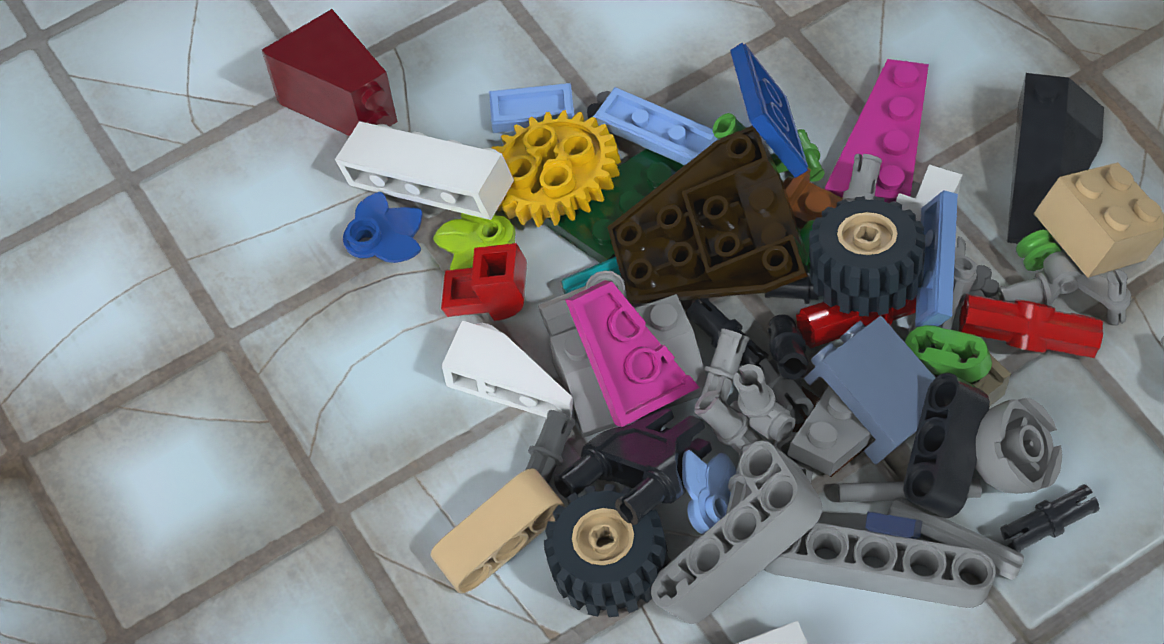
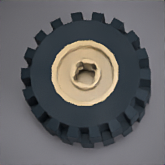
[809,196,926,316]
[544,484,669,617]

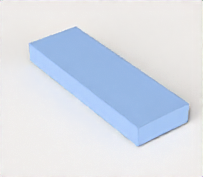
[593,87,719,165]

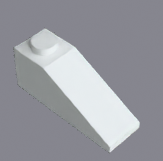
[442,320,575,421]

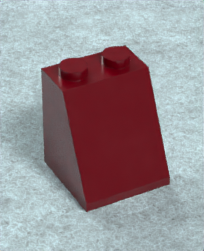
[262,9,398,136]

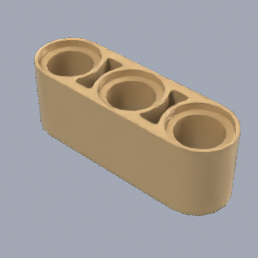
[430,468,565,594]

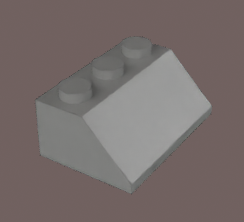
[550,294,707,438]

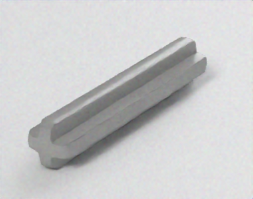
[887,498,1024,580]

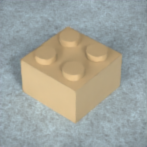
[1034,162,1164,278]

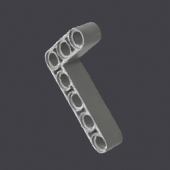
[764,432,996,608]

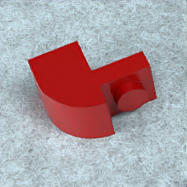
[441,243,527,321]

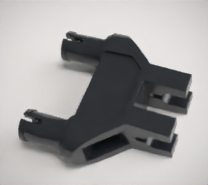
[553,407,712,525]

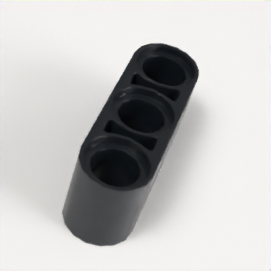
[903,373,990,518]

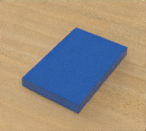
[730,43,808,178]

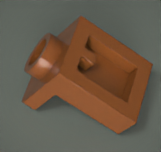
[783,168,842,229]

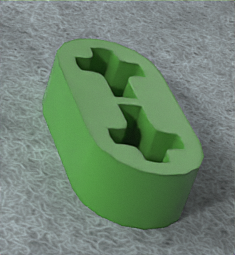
[905,325,992,382]

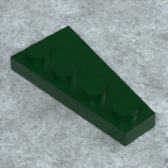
[543,148,685,263]

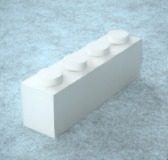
[335,121,514,220]

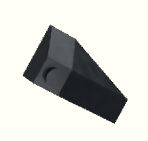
[1007,73,1104,244]

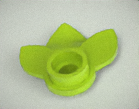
[433,213,516,270]

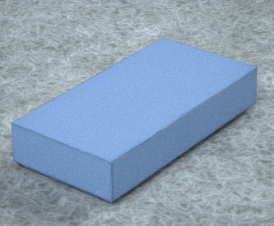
[489,83,574,133]

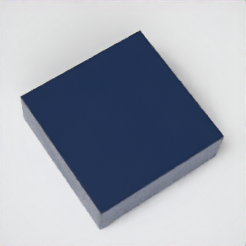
[865,511,923,539]

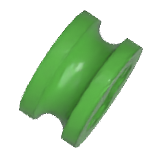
[1016,230,1062,271]

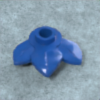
[343,192,423,263]

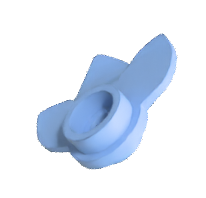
[682,450,736,534]

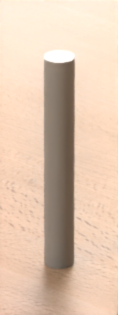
[838,479,982,502]

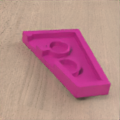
[565,280,700,427]

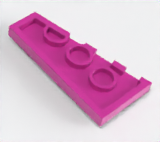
[824,59,929,203]

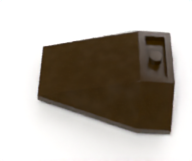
[607,125,808,304]

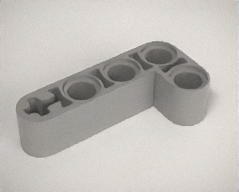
[651,440,822,624]

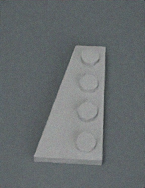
[788,374,938,476]

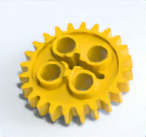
[491,110,621,227]

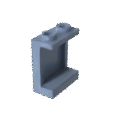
[804,316,935,465]

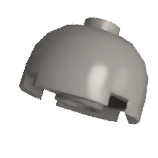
[975,398,1062,494]

